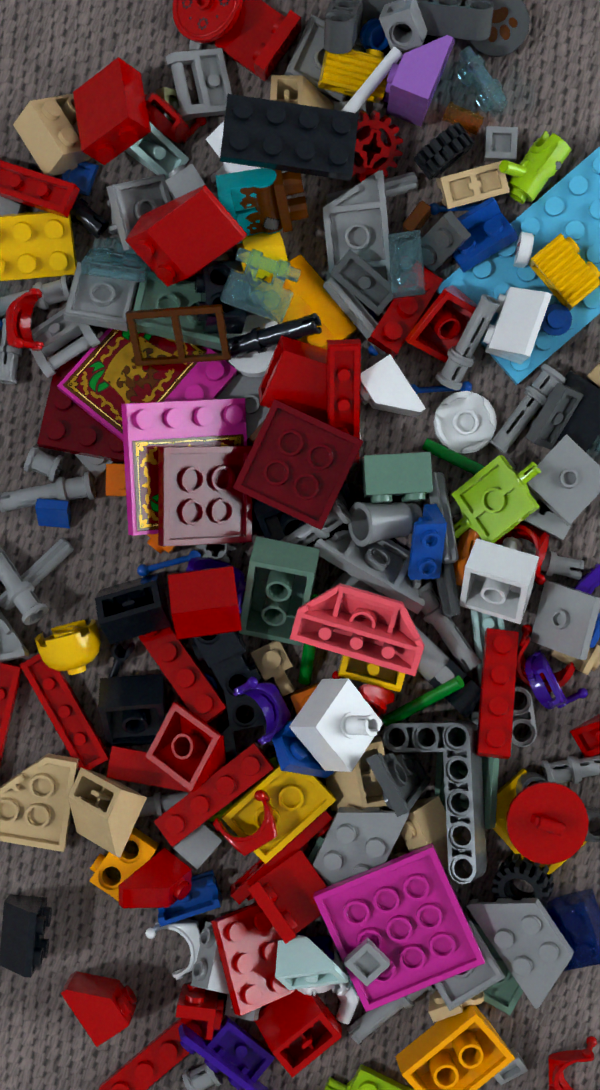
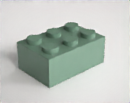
[361,452,433,503]
[239,536,320,646]

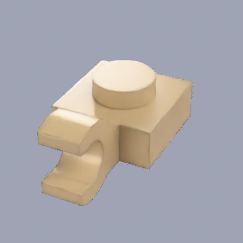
[251,641,295,697]
[428,990,484,1023]

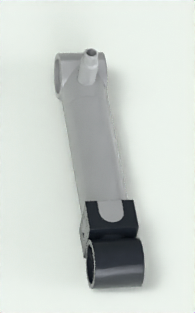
[330,571,481,718]

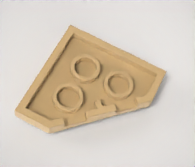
[0,753,79,852]

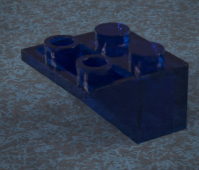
[545,889,600,971]

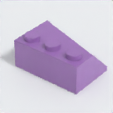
[383,35,456,127]

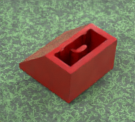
[255,989,342,1078]

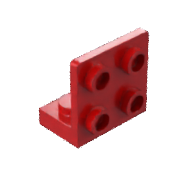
[215,0,301,82]
[248,850,327,944]

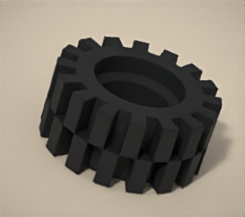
[414,122,475,180]
[492,854,554,908]

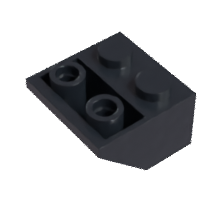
[95,572,172,644]
[0,894,52,978]

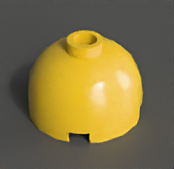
[34,619,101,675]

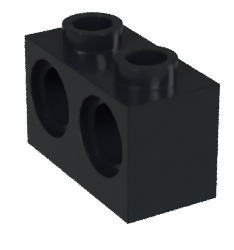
[195,261,246,334]

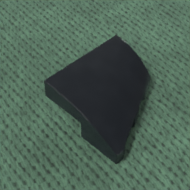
[557,371,600,452]

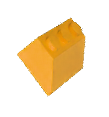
[252,254,358,350]
[395,1005,515,1090]

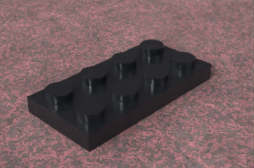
[220,94,359,181]

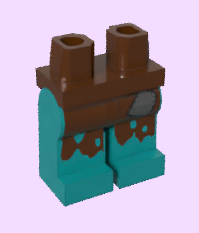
[216,168,309,244]

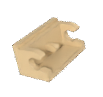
[436,160,510,209]

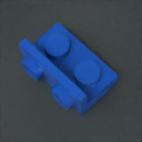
[452,197,519,273]
[408,504,447,580]
[272,720,334,778]

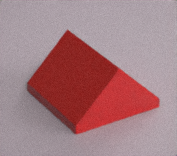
[405,285,477,363]
[168,565,242,639]
[145,702,226,792]

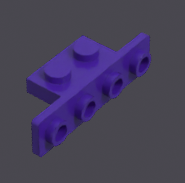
[178,1016,275,1090]

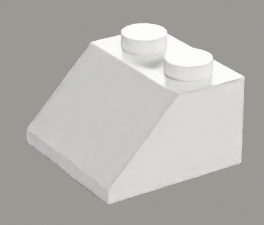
[483,287,552,365]
[360,354,426,417]

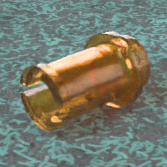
[442,101,485,136]

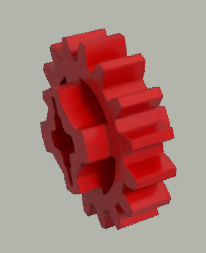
[352,110,403,182]

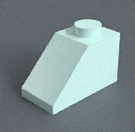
[125,122,189,180]
[275,935,348,990]

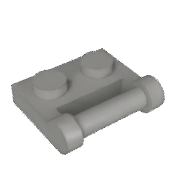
[165,48,232,121]
[29,308,101,378]

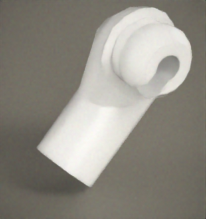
[332,978,360,1024]

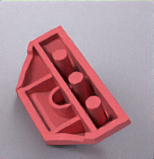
[290,583,425,676]

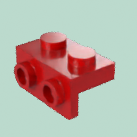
[176,981,225,1040]

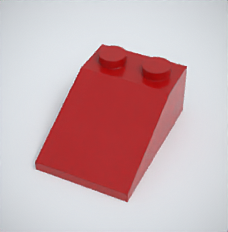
[125,185,247,287]

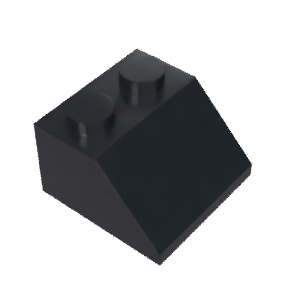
[98,674,168,747]

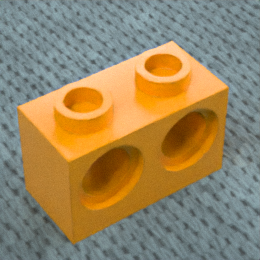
[89,827,159,901]

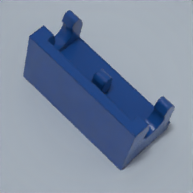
[158,869,223,927]

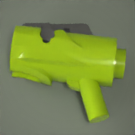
[499,131,571,204]

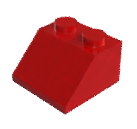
[61,971,137,1047]

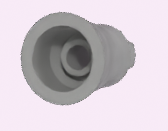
[348,502,422,547]

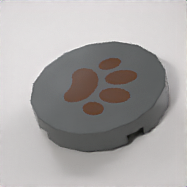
[470,0,530,57]

